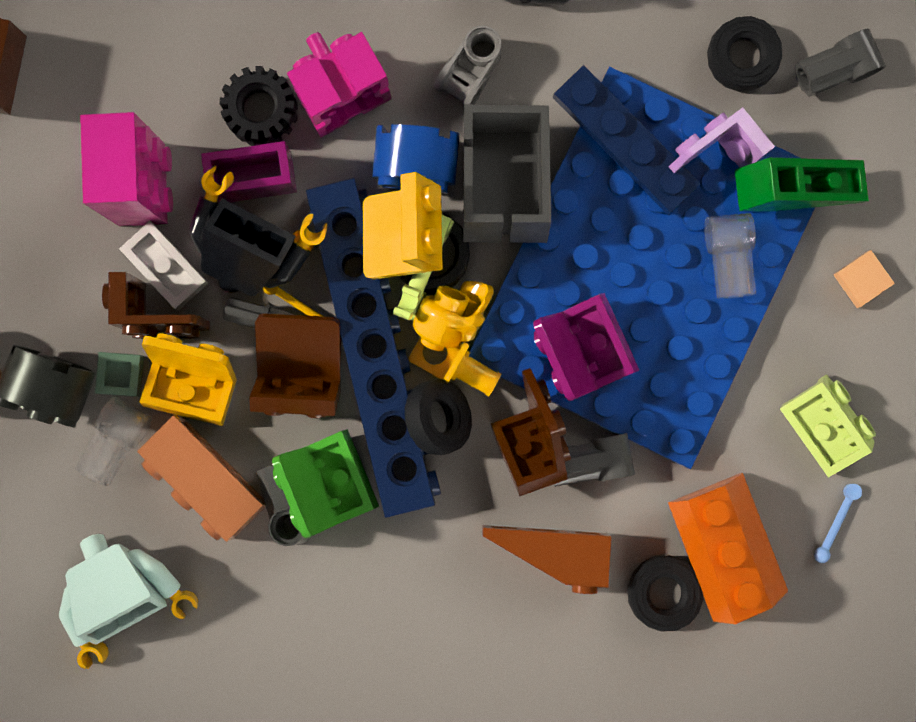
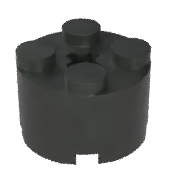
[0,345,96,428]

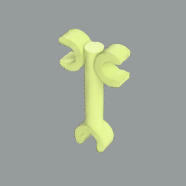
[393,215,454,321]

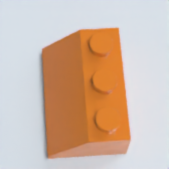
[668,473,788,624]

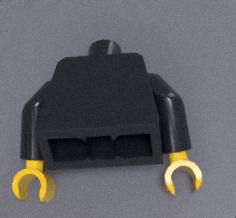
[189,166,327,296]

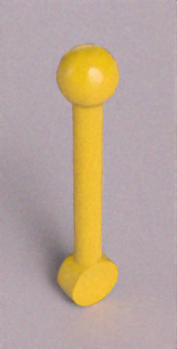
[263,286,323,316]

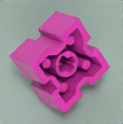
[287,32,391,138]

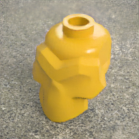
[413,281,494,351]

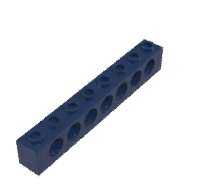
[306,178,441,518]

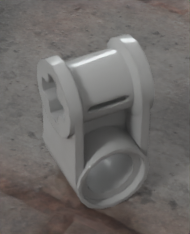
[434,25,501,108]

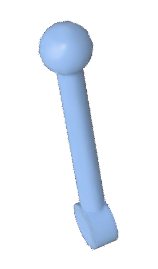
[814,483,862,563]

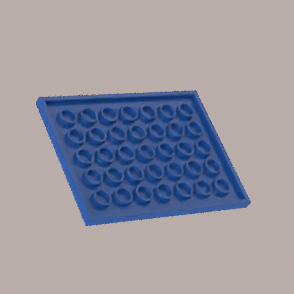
[469,66,815,469]

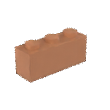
[137,415,266,542]

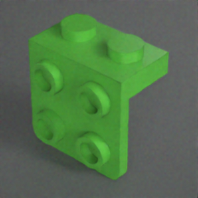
[272,429,380,538]

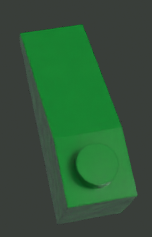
[735,157,869,211]

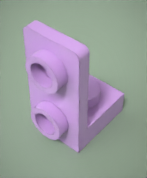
[669,107,775,173]

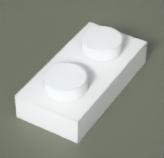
[119,221,208,311]

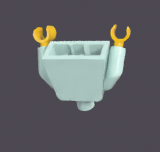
[59,534,198,669]

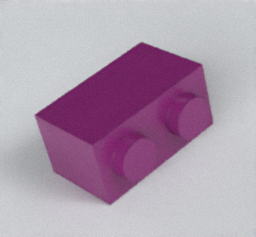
[201,141,297,203]

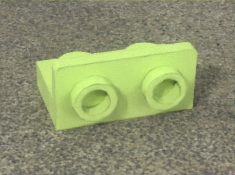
[780,374,876,478]

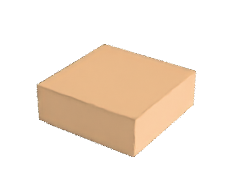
[833,250,895,308]

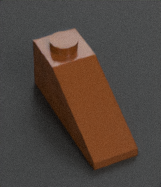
[482,525,611,594]

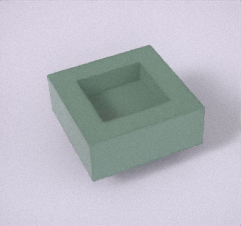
[95,352,144,397]

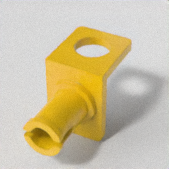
[408,336,502,397]

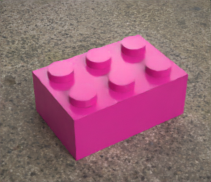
[80,112,173,226]

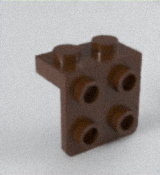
[102,272,210,339]
[249,313,341,418]
[491,368,571,496]

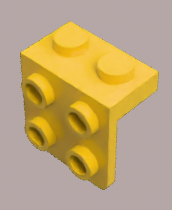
[363,172,443,280]
[140,333,237,426]

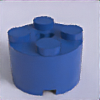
[372,124,460,194]

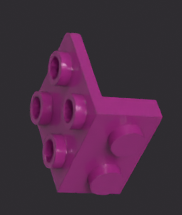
[533,293,639,401]

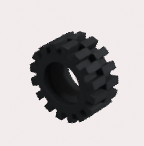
[219,66,298,146]

